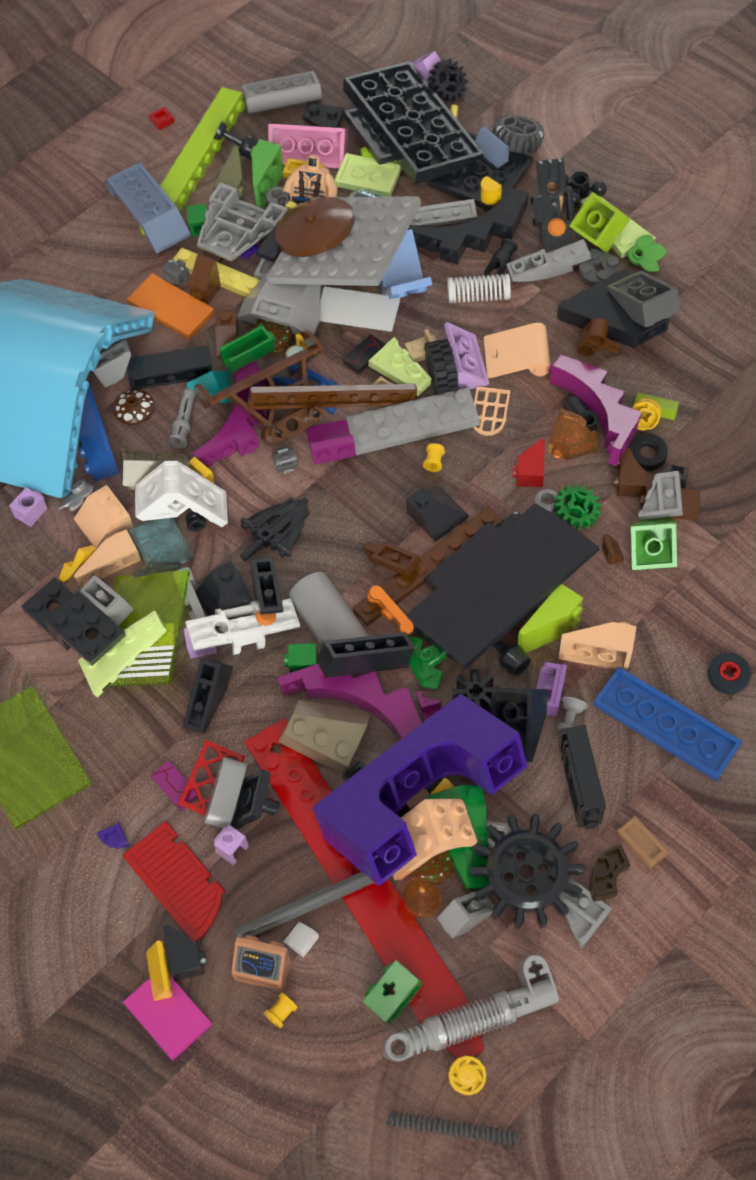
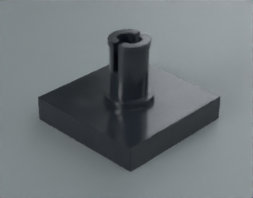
[230,769,279,828]

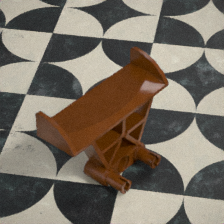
[194,330,324,445]

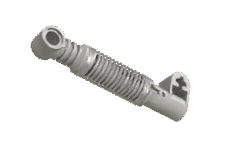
[381,955,559,1061]

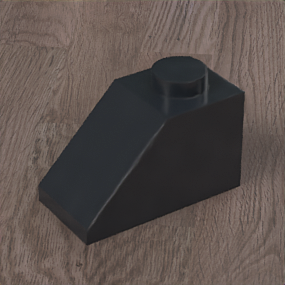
[162,925,207,981]

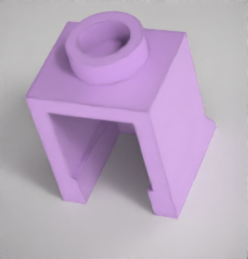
[214,825,249,865]

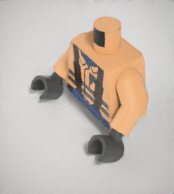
[277,155,338,207]

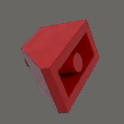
[513,439,545,488]

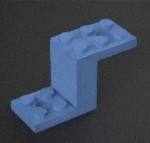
[380,229,432,299]

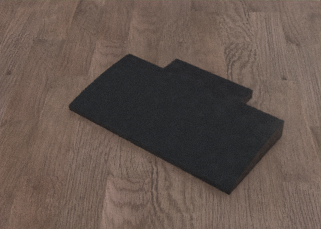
[343,61,484,185]
[406,503,600,670]

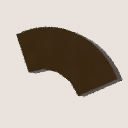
[589,844,631,902]

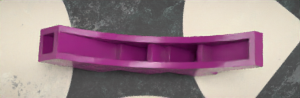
[193,361,266,467]

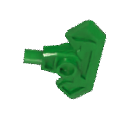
[408,636,447,690]

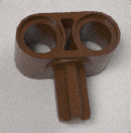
[576,318,621,357]

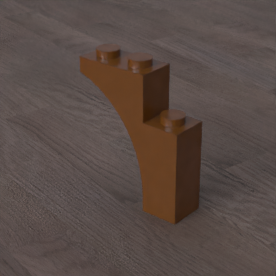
[614,448,700,521]

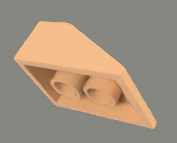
[559,622,637,672]

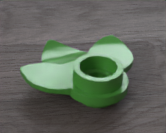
[627,235,667,272]

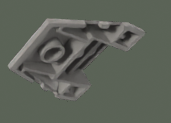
[197,182,289,261]

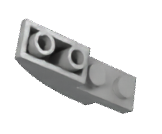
[506,239,591,282]

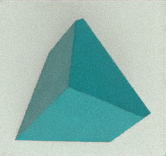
[186,371,231,403]

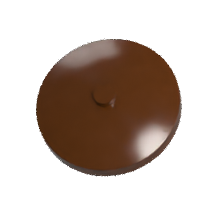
[275,197,355,257]

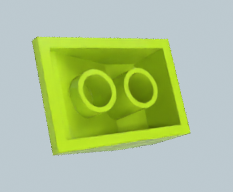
[518,584,584,653]

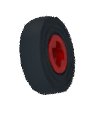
[707,653,751,694]

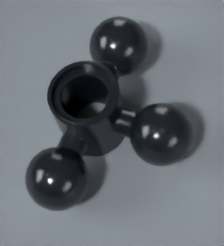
[565,171,607,208]

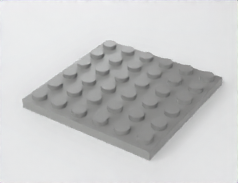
[266,196,421,286]

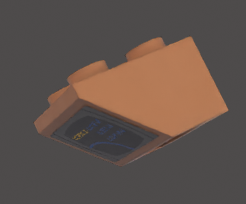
[231,935,291,991]

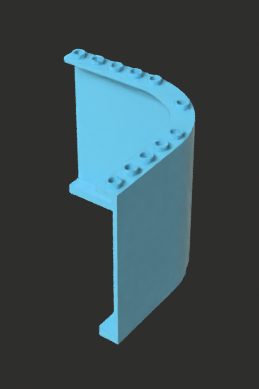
[0,279,155,498]

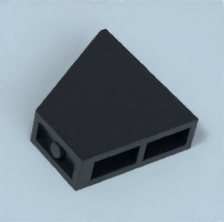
[557,269,670,348]

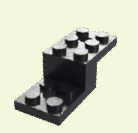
[21,577,126,666]

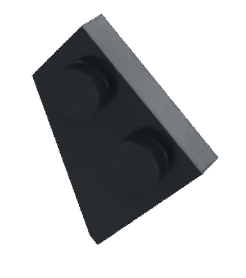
[303,102,344,128]

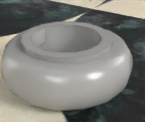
[265,186,289,206]
[534,489,558,513]

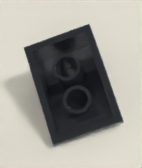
[491,687,548,762]

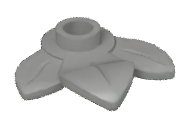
[58,479,94,511]

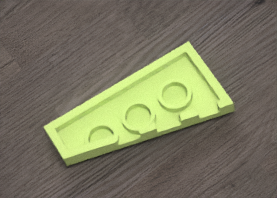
[579,197,656,259]
[78,610,167,698]

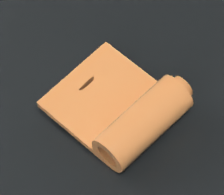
[483,323,551,379]

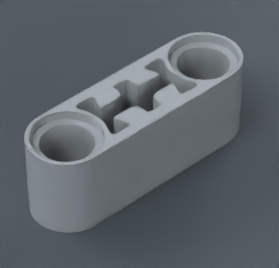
[204,757,247,829]

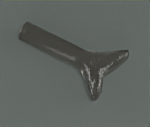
[134,562,181,577]

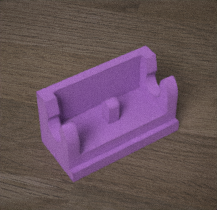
[536,662,567,717]

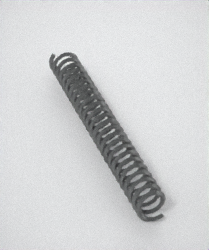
[385,1110,520,1147]

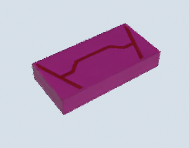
[150,761,197,812]

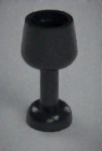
[213,121,259,159]
[493,640,531,676]

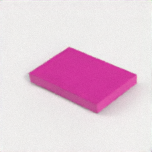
[123,976,212,1061]

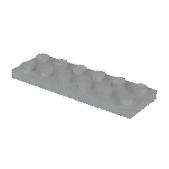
[346,387,480,455]

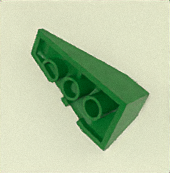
[426,785,488,890]

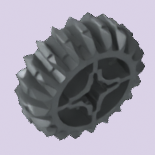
[492,114,544,154]

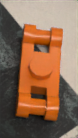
[367,586,414,635]

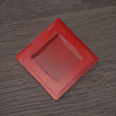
[149,107,175,131]

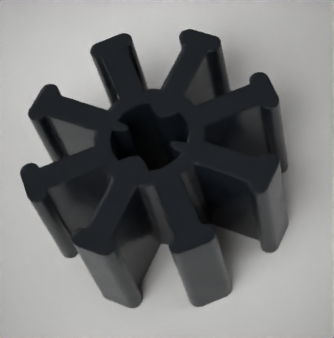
[452,669,500,714]

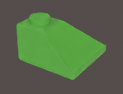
[630,517,677,570]

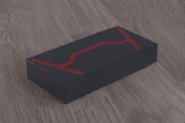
[343,334,386,374]

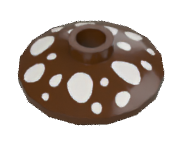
[113,389,154,425]

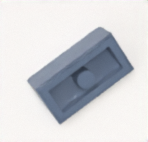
[475,126,509,168]

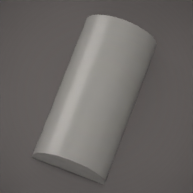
[242,71,322,114]
[288,572,370,647]

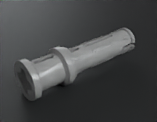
[168,388,196,449]

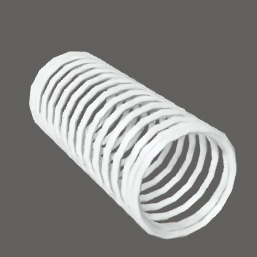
[448,274,511,303]

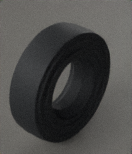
[629,433,668,471]

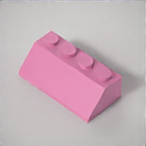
[268,124,348,168]

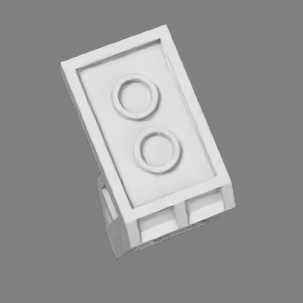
[135,461,228,527]

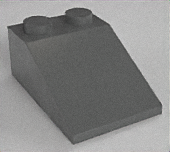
[607,271,680,327]

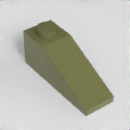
[213,145,246,199]

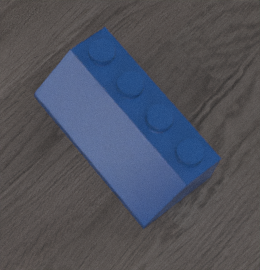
[78,384,119,482]

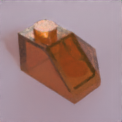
[548,409,600,460]

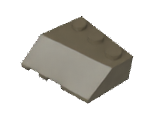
[120,448,190,490]
[278,700,371,774]

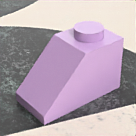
[412,51,441,83]

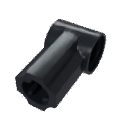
[564,396,598,439]

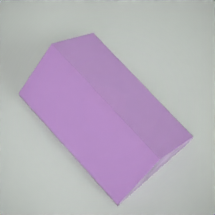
[444,322,490,390]

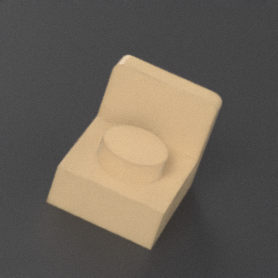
[405,329,437,362]

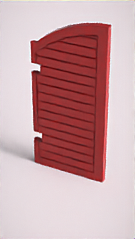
[122,821,225,943]

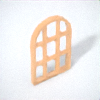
[473,387,510,436]

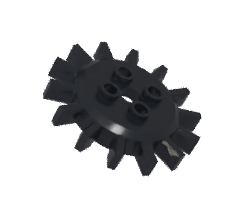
[469,813,586,929]

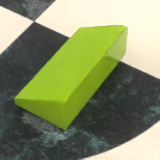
[634,393,679,420]

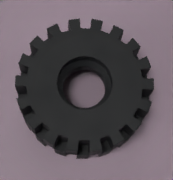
[425,339,459,395]

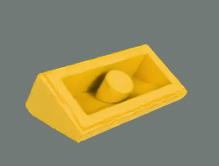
[146,940,173,1001]

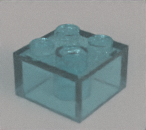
[129,517,192,577]

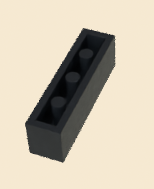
[127,345,213,390]
[316,632,415,678]

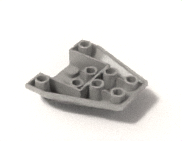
[237,264,321,335]

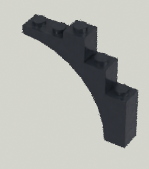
[408,188,528,265]

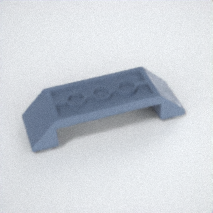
[102,162,191,254]

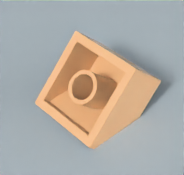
[74,485,134,548]

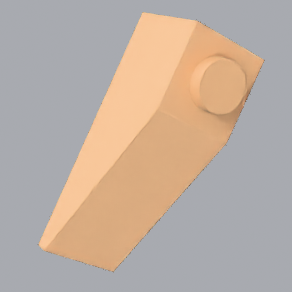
[74,530,141,589]

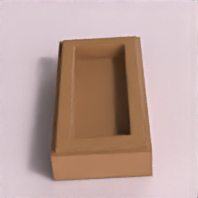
[616,816,669,870]

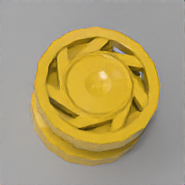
[632,398,662,431]
[448,1056,486,1095]

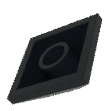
[406,487,469,541]
[195,561,253,628]

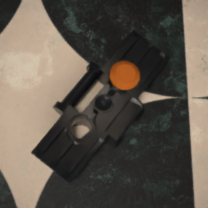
[530,158,575,253]

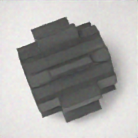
[162,259,189,285]
[272,446,298,474]

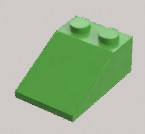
[251,139,284,209]

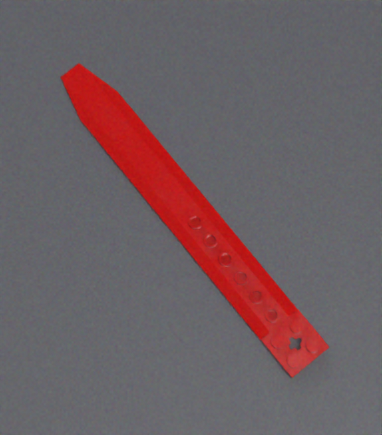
[244,718,485,1059]

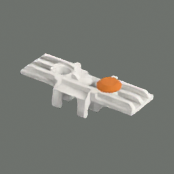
[185,598,300,655]

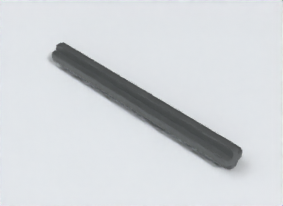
[234,872,374,938]

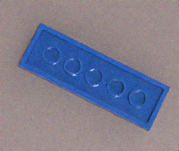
[593,667,743,782]

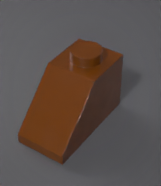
[189,254,221,304]
[215,309,239,358]

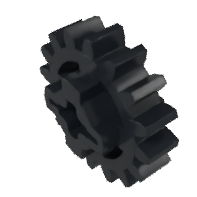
[428,58,468,102]

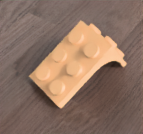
[393,799,477,880]

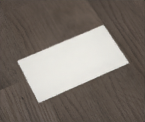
[320,286,401,332]

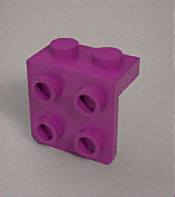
[306,420,356,465]

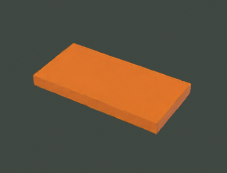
[126,273,215,340]

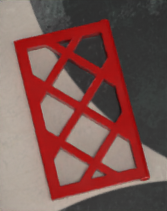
[178,740,245,816]

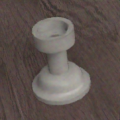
[556,696,588,734]

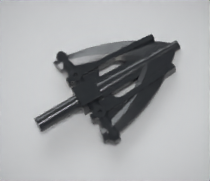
[240,497,309,562]

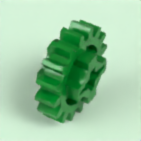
[552,483,602,531]

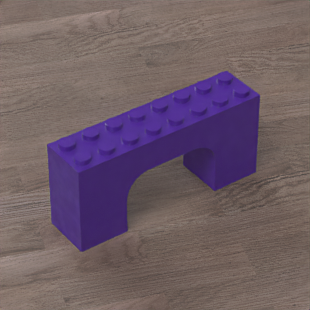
[312,694,528,886]

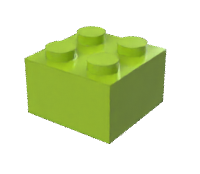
[569,192,631,252]

